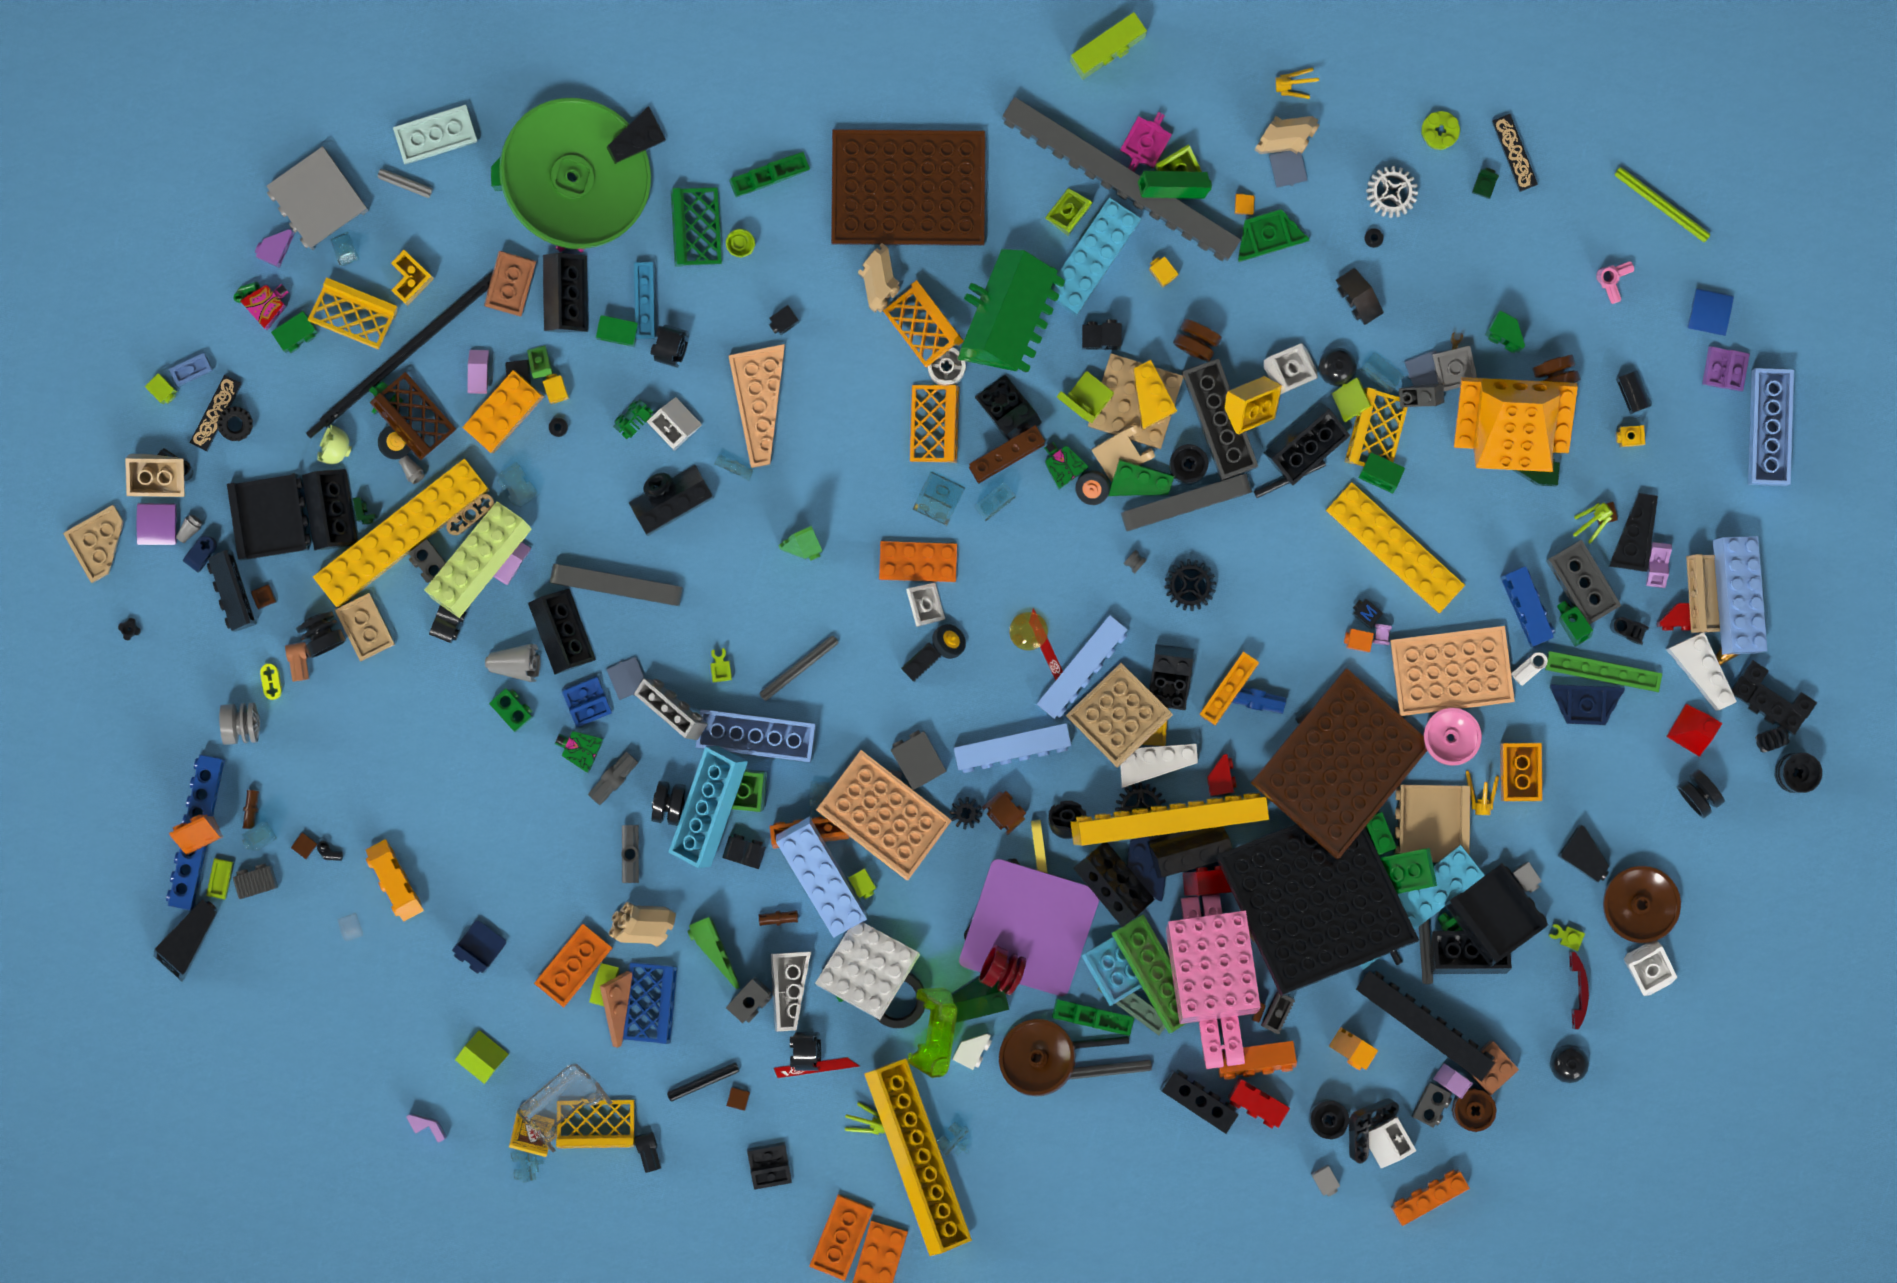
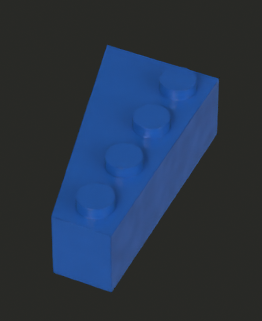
[1500,566,1555,647]

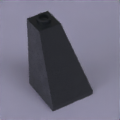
[153,899,217,982]

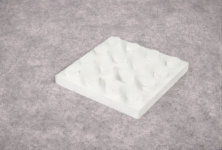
[815,922,920,1020]

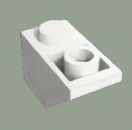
[952,1033,992,1070]

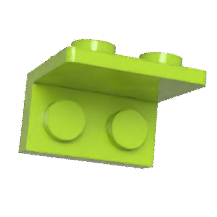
[1057,371,1114,423]

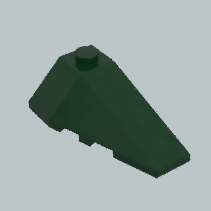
[930,978,1009,1028]

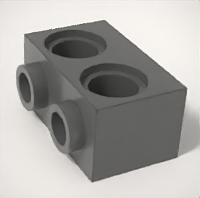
[409,539,446,583]
[1411,1082,1452,1128]

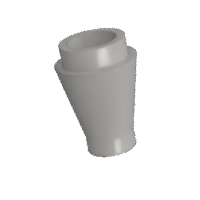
[399,455,425,484]
[176,514,203,543]

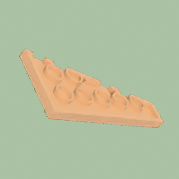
[728,344,785,468]

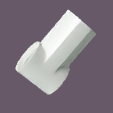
[1511,652,1548,686]

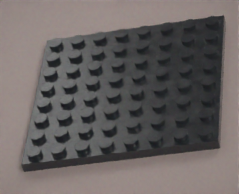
[1216,824,1419,997]

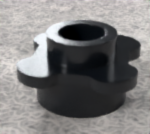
[118,618,141,641]

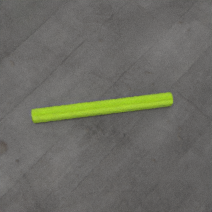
[1615,167,1711,242]

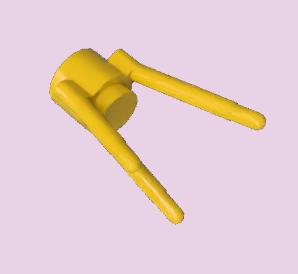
[1275,68,1319,99]
[1466,770,1499,815]

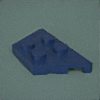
[1550,684,1625,725]
[1127,833,1170,901]

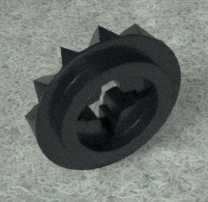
[643,473,673,499]

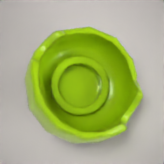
[726,229,755,258]

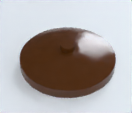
[1603,866,1681,943]
[999,1019,1076,1097]

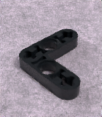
[1349,1098,1399,1164]

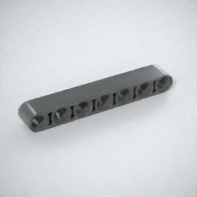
[1121,474,1252,531]
[549,564,683,606]

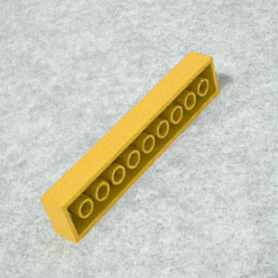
[313,458,490,608]
[1070,793,1269,846]
[864,1058,972,1256]

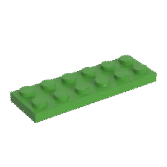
[1111,914,1187,1034]

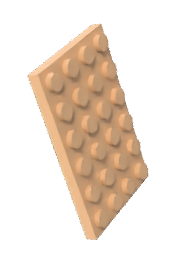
[1390,626,1515,716]
[816,750,951,880]

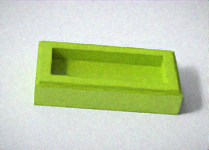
[206,858,234,900]

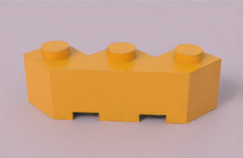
[365,839,424,922]

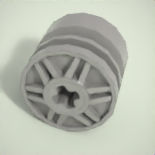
[219,703,260,745]

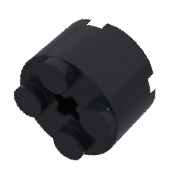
[650,325,689,368]
[1169,444,1209,484]
[790,1032,821,1071]
[1309,1099,1349,1140]

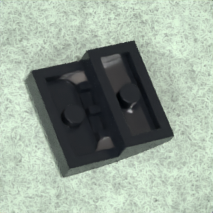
[747,1142,792,1190]

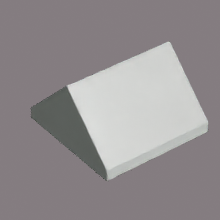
[906,583,945,627]

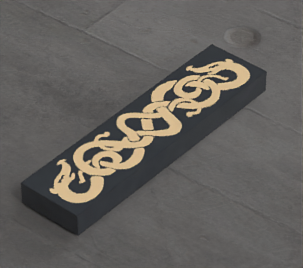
[1492,114,1538,192]
[189,375,242,452]

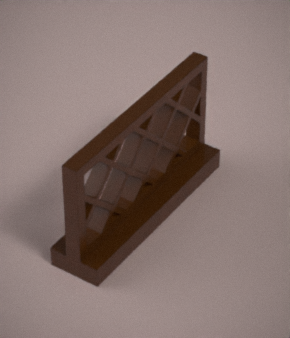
[370,372,456,460]

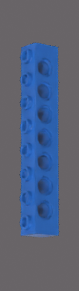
[166,755,225,910]

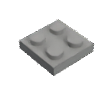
[1432,345,1477,391]

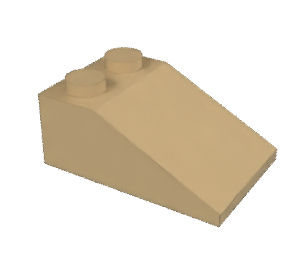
[125,454,185,497]

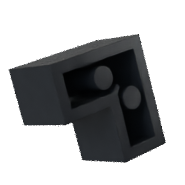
[1336,268,1384,325]
[1082,319,1122,350]

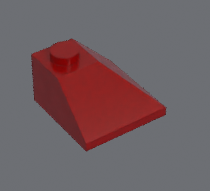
[1666,704,1722,757]

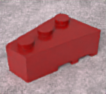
[1183,866,1232,896]
[1228,1077,1290,1129]

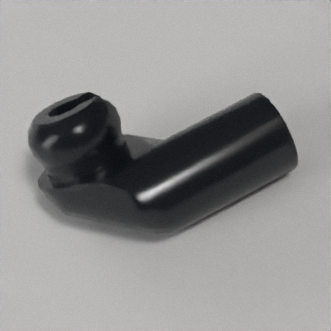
[317,841,343,861]

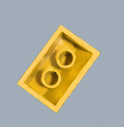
[1224,376,1282,434]

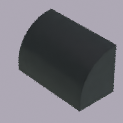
[1616,371,1652,415]

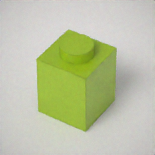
[145,373,177,405]
[848,869,876,899]

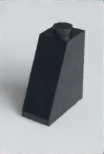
[1558,825,1609,882]

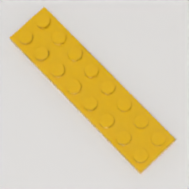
[1326,482,1465,614]

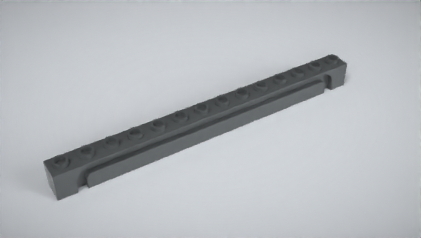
[1002,97,1241,261]

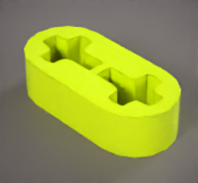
[260,664,282,700]

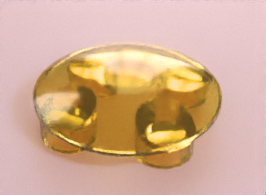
[1009,612,1048,651]

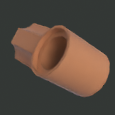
[285,642,310,682]

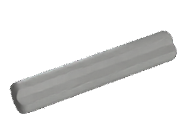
[378,169,432,198]

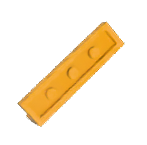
[1199,651,1259,726]

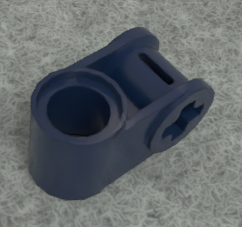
[183,536,217,573]

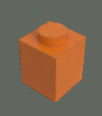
[1344,629,1374,653]

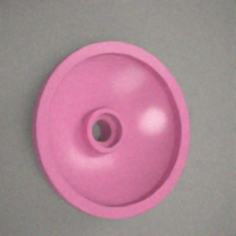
[1424,708,1482,766]

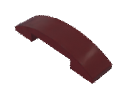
[1569,951,1589,1029]

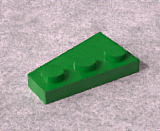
[1108,459,1174,496]

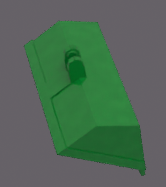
[957,249,1065,372]

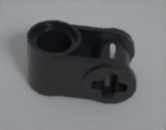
[1610,617,1649,645]

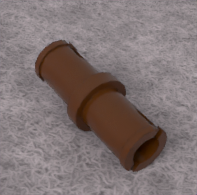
[242,790,259,830]
[759,910,798,926]

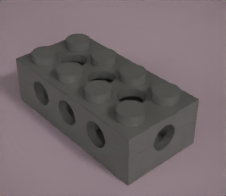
[1546,540,1621,625]
[726,976,772,1023]

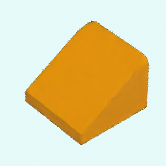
[1234,194,1254,215]

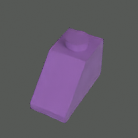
[255,229,295,268]

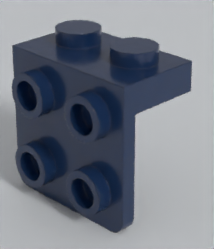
[452,920,506,974]

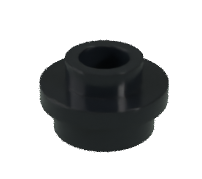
[1364,229,1384,248]
[549,418,568,437]

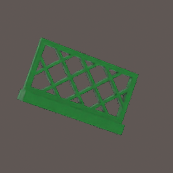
[671,188,722,267]

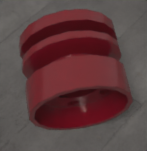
[979,945,1026,995]

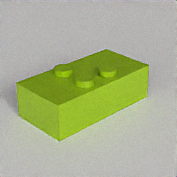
[1070,12,1147,80]

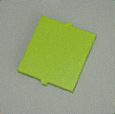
[1331,377,1371,422]

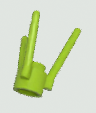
[1573,502,1614,544]
[845,1102,885,1135]

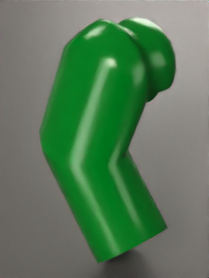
[233,282,260,303]

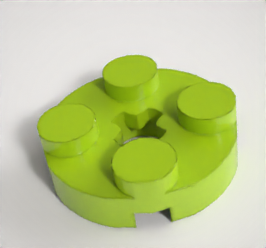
[1421,111,1460,150]

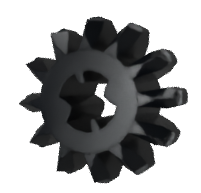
[1755,726,1790,752]
[950,797,982,830]

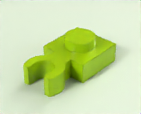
[710,648,732,683]
[1548,924,1585,951]

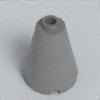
[485,644,540,682]

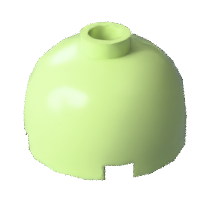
[317,425,352,464]

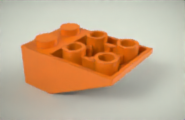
[169,814,223,854]

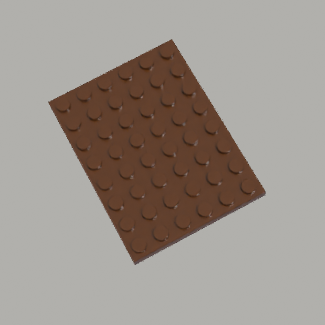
[831,129,985,246]
[1251,668,1427,859]

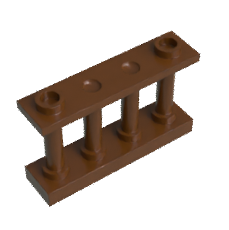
[969,425,1045,484]

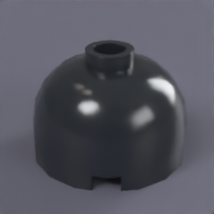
[1318,348,1357,386]
[1048,801,1086,839]
[1549,1044,1589,1083]

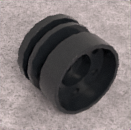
[296,611,346,658]
[1774,753,1823,793]

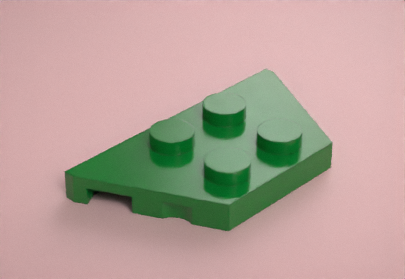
[1238,209,1310,262]

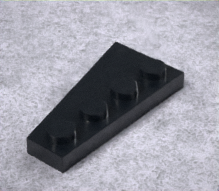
[1608,493,1658,572]

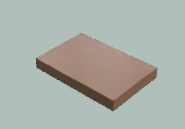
[484,251,536,317]

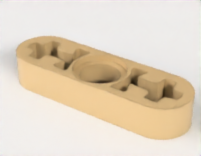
[446,494,495,536]

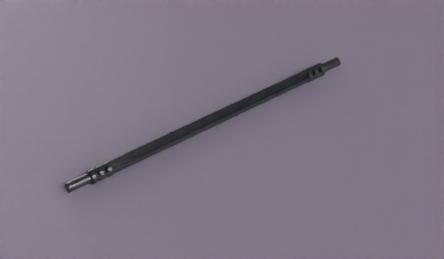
[306,271,493,439]

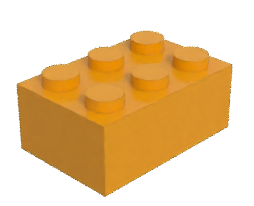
[1500,743,1542,801]

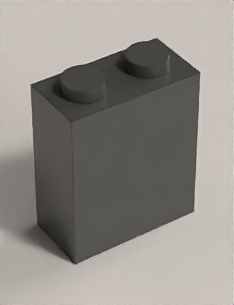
[891,730,947,790]

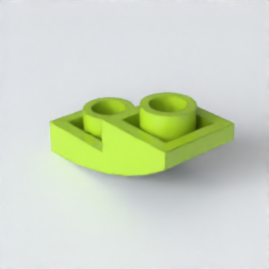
[589,963,620,1007]

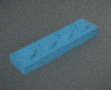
[634,262,655,340]

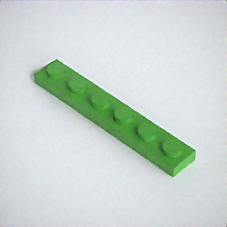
[1545,651,1662,692]

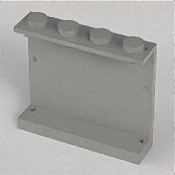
[267,146,369,250]

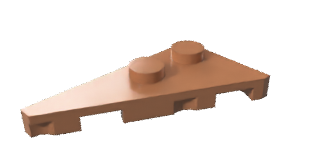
[600,971,632,1048]

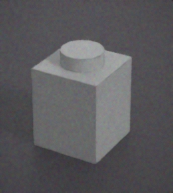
[1512,862,1542,893]
[1311,1165,1340,1197]

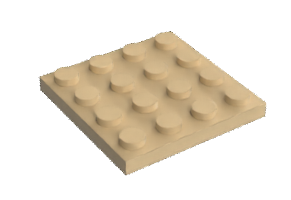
[1088,353,1183,450]
[1066,663,1173,768]

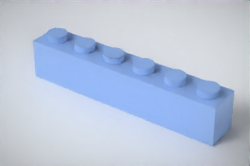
[1036,615,1128,719]
[954,723,1071,773]

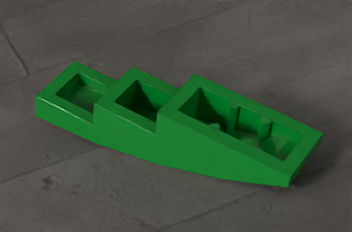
[729,152,810,198]
[1052,999,1134,1036]

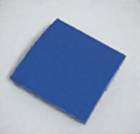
[1687,288,1734,336]
[561,676,612,728]

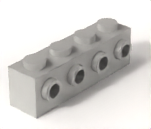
[634,678,708,740]

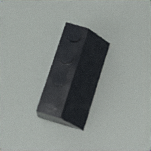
[543,253,588,332]
[1263,403,1350,486]
[629,465,714,536]
[302,469,358,551]
[207,550,256,632]
[528,589,596,675]
[1147,826,1233,878]
[1430,931,1512,974]

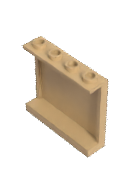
[1686,554,1720,633]
[1395,785,1470,862]

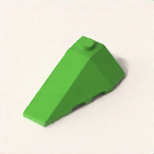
[778,526,823,561]
[687,916,740,989]

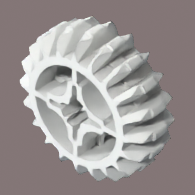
[1366,166,1418,218]

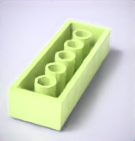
[424,501,532,618]

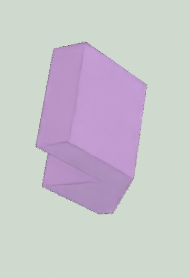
[468,350,489,394]
[493,542,531,585]
[1646,542,1672,588]
[1433,1064,1473,1099]
[406,1114,447,1143]

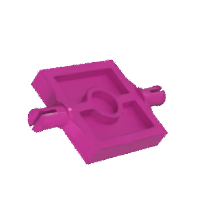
[1120,112,1172,172]

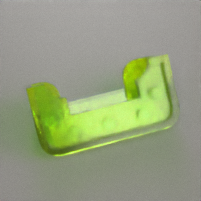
[907,988,957,1078]

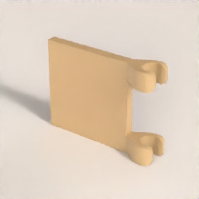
[1091,423,1155,482]

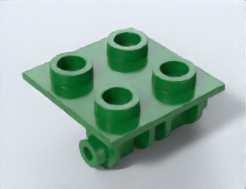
[613,399,653,439]

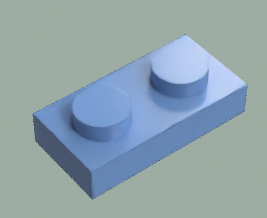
[169,353,213,387]

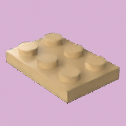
[335,593,395,662]

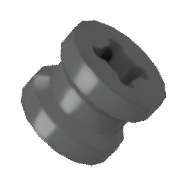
[1123,550,1147,574]

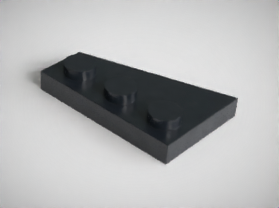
[606,106,666,164]

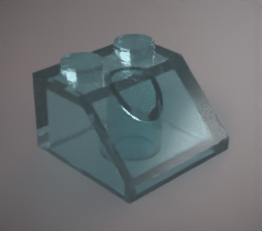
[912,471,965,526]

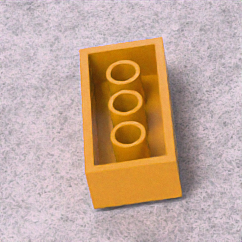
[462,370,545,453]

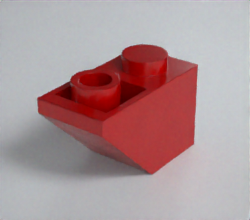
[1657,603,1691,631]
[1207,754,1236,796]

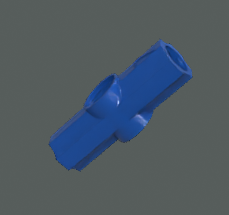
[1232,688,1286,714]

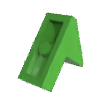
[527,345,553,379]

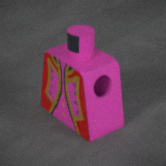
[240,284,289,330]

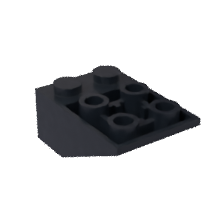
[975,375,1042,441]
[1149,644,1194,710]

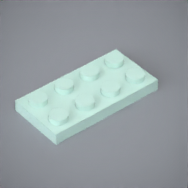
[393,105,478,165]

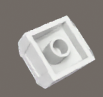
[1264,343,1318,395]
[1624,941,1677,996]

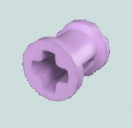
[1373,624,1392,645]

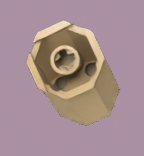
[1255,116,1320,154]
[858,243,900,313]
[609,902,676,947]

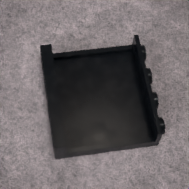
[227,473,311,561]
[1445,863,1549,967]

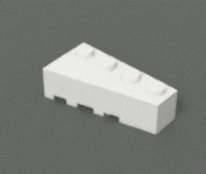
[1666,632,1737,711]
[1120,744,1198,788]
[771,952,811,1032]

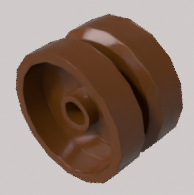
[1173,319,1222,362]
[1532,355,1581,383]
[1451,1088,1497,1132]

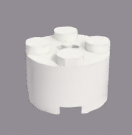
[928,348,966,386]

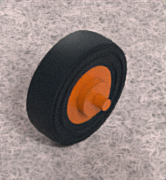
[1075,470,1110,505]

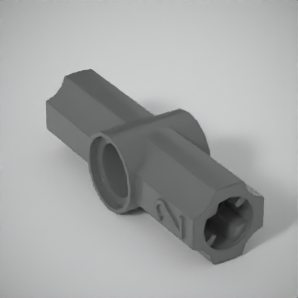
[588,752,639,805]
[621,825,640,883]

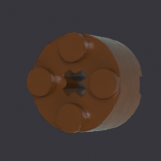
[982,791,1026,835]

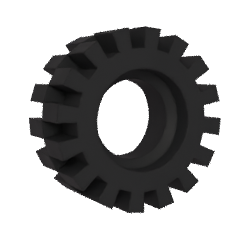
[217,407,253,441]

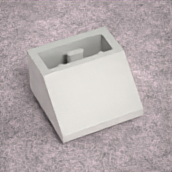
[647,397,702,451]
[1369,1116,1416,1168]

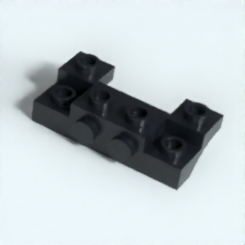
[1731,660,1817,735]

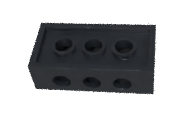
[1073,842,1155,928]
[1160,1070,1239,1134]

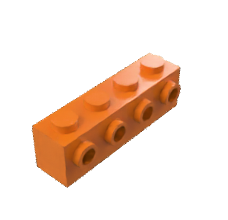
[770,817,849,849]
[1218,1041,1297,1080]
[1391,1169,1470,1226]

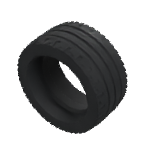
[876,973,926,1028]

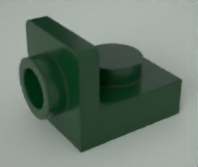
[1472,168,1499,199]
[353,497,377,525]

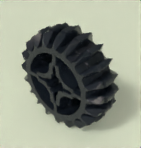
[1164,559,1216,611]
[1115,783,1166,812]

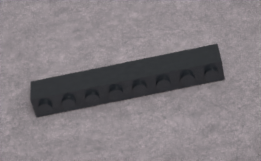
[1356,970,1496,1082]

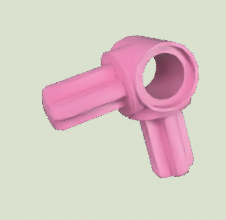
[1596,261,1634,304]

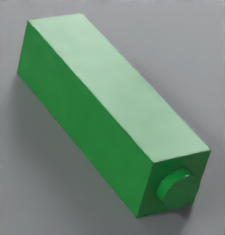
[1138,171,1212,199]

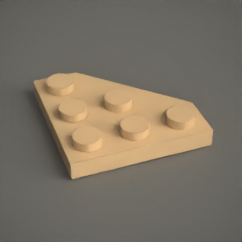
[63,505,124,583]

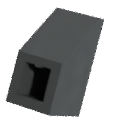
[1399,384,1445,407]

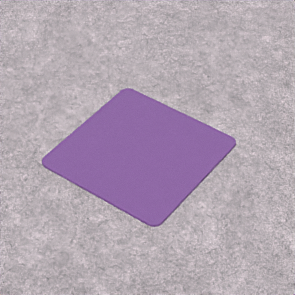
[959,859,1099,996]

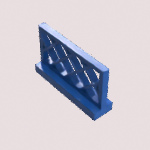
[623,962,678,1044]

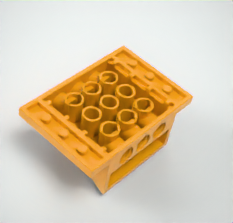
[1454,377,1578,472]

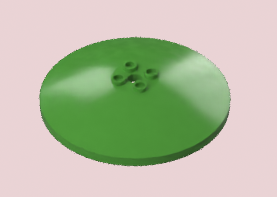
[499,98,651,249]

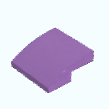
[1702,347,1750,391]
[137,503,177,545]

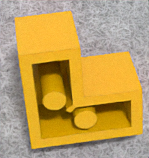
[391,250,434,306]

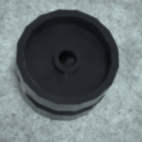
[1676,769,1725,819]
[651,781,686,826]

